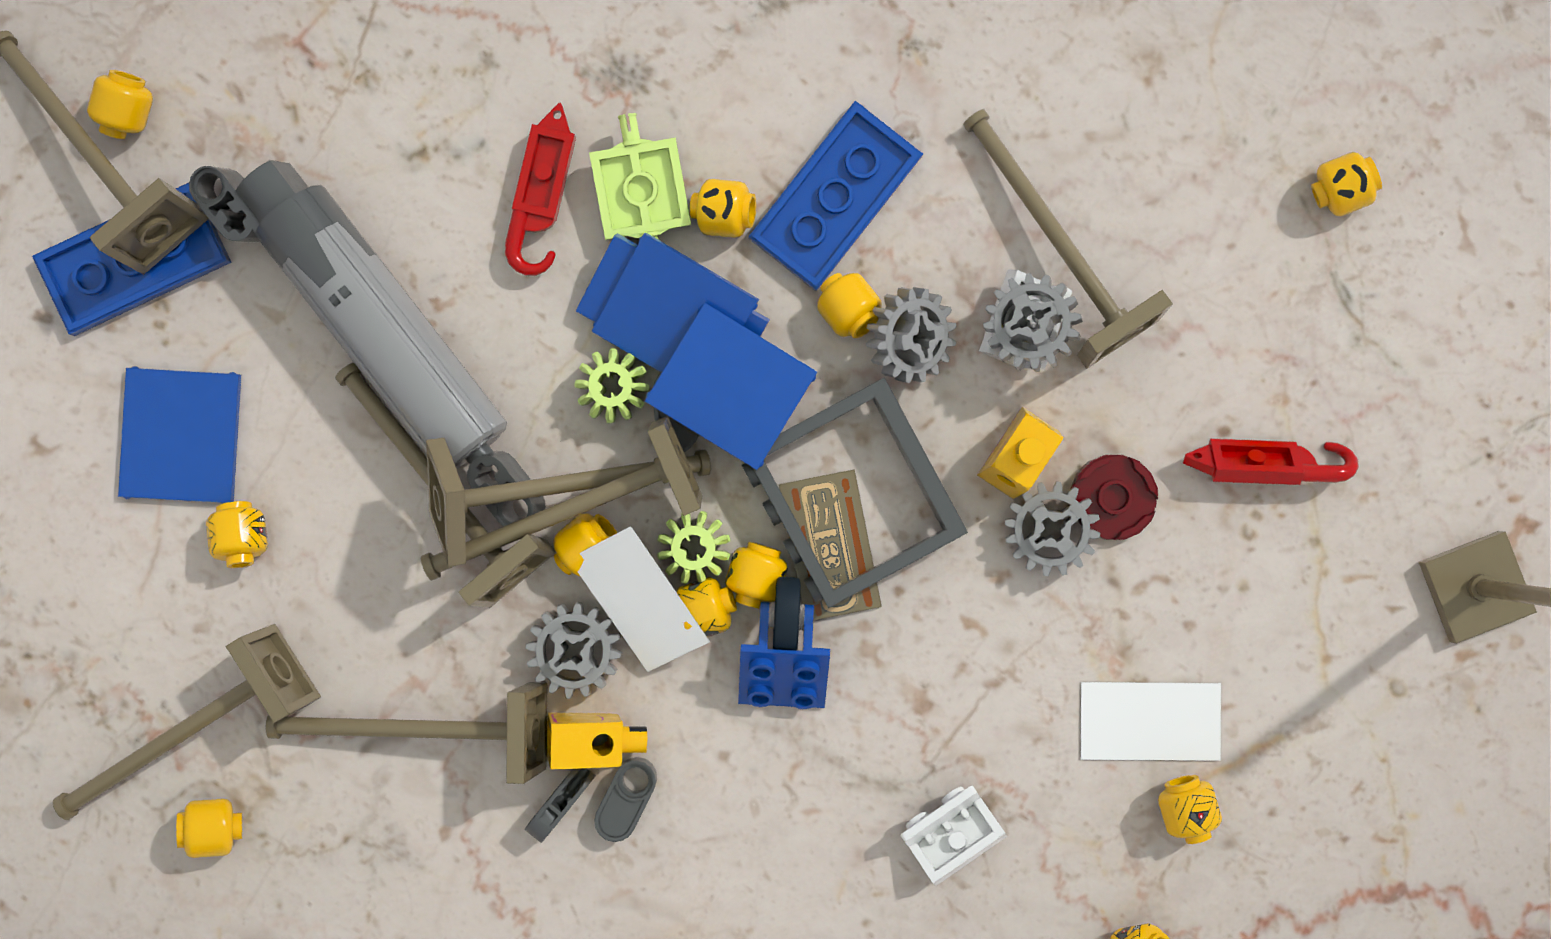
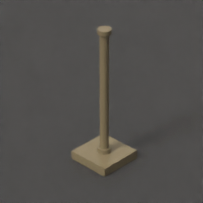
[0,31,209,275]
[963,109,1173,369]
[335,363,556,608]
[421,416,703,581]
[426,438,711,567]
[1419,531,1551,644]
[53,624,321,820]
[265,682,547,784]

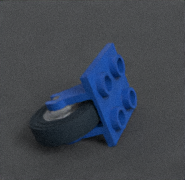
[738,577,830,709]

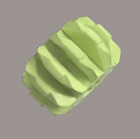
[574,348,650,423]
[657,511,730,584]

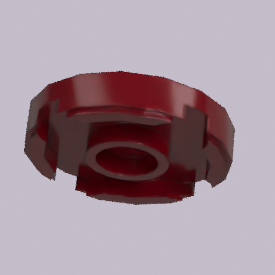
[1070,455,1158,540]

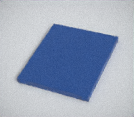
[592,233,759,372]
[645,303,817,470]
[118,366,241,504]

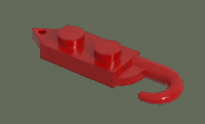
[505,103,576,276]
[1183,439,1359,485]

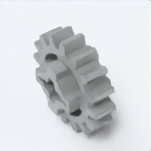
[983,273,1083,372]
[866,287,957,383]
[1005,481,1101,576]
[525,602,622,699]

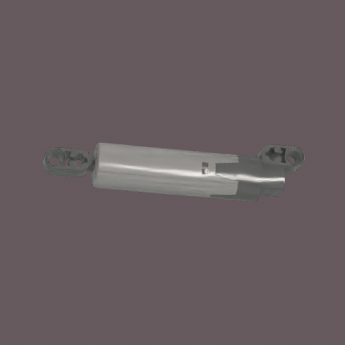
[189,160,546,527]

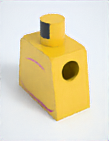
[977,407,1064,499]
[547,712,647,769]

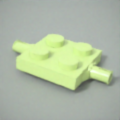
[589,113,691,240]

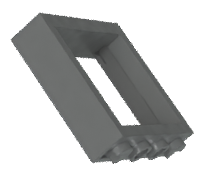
[742,377,968,608]

